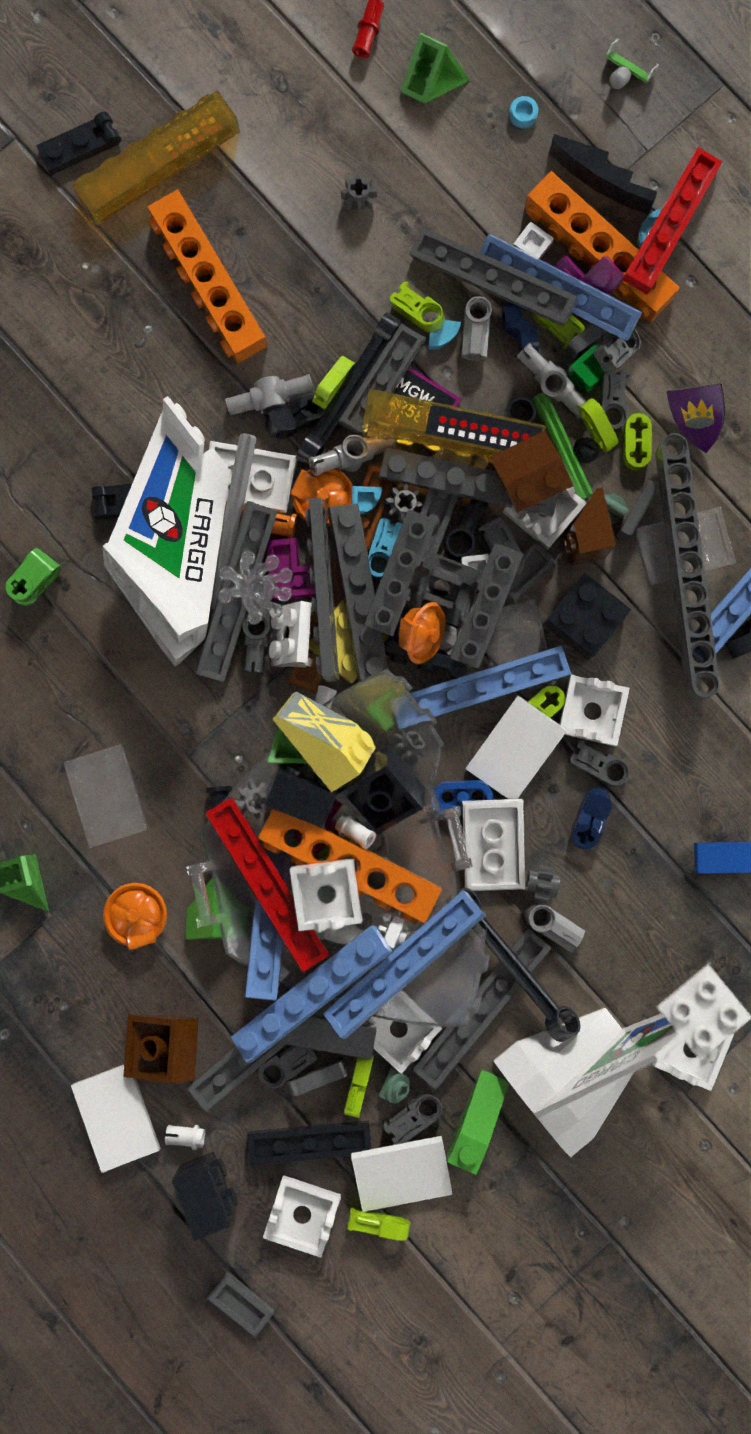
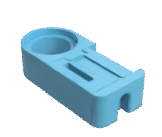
[368,518,402,579]

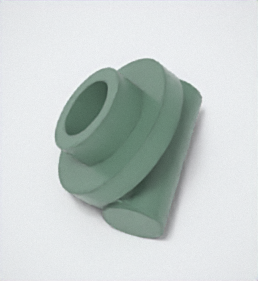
[604,494,629,524]
[379,1067,410,1104]

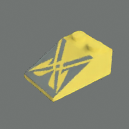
[273,692,376,792]

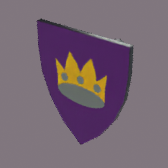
[666,383,725,453]

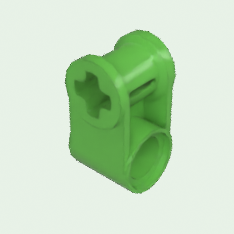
[5,548,62,606]

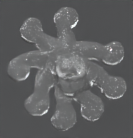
[218,551,293,624]

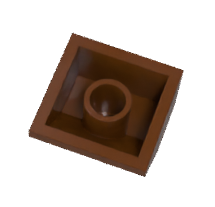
[489,430,574,513]
[562,487,616,565]
[123,1014,199,1084]

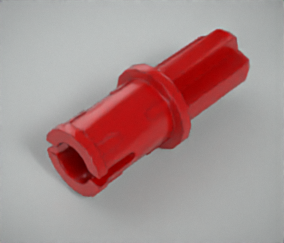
[352,0,384,58]

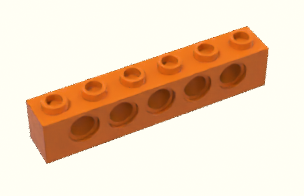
[524,171,680,323]
[148,189,268,364]
[258,809,442,925]

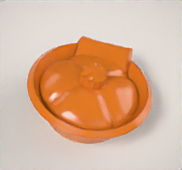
[290,468,353,527]
[398,602,446,664]
[103,883,167,950]

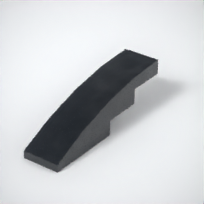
[549,134,658,215]

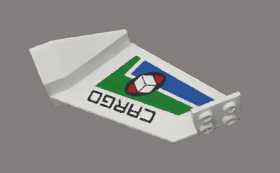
[103,396,231,667]
[493,964,751,1158]

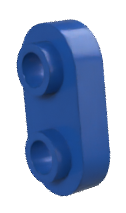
[432,780,493,813]

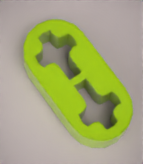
[578,398,619,453]
[623,413,652,471]
[528,685,565,718]

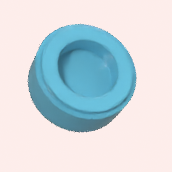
[509,96,538,129]

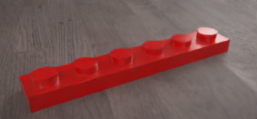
[622,147,723,294]
[205,797,329,973]

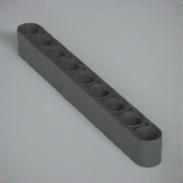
[655,433,720,701]

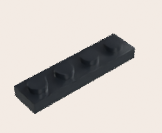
[247,1120,371,1165]

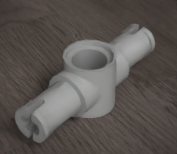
[516,343,586,419]
[225,374,315,416]
[309,431,396,476]

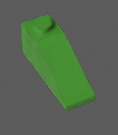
[446,1069,509,1175]

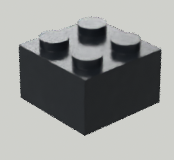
[543,572,631,660]
[337,745,425,835]
[264,763,337,828]
[171,1151,238,1241]

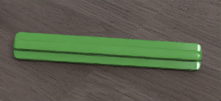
[533,392,592,500]

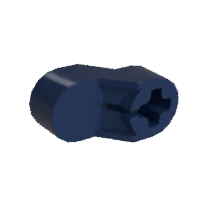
[502,302,539,356]
[571,788,612,849]

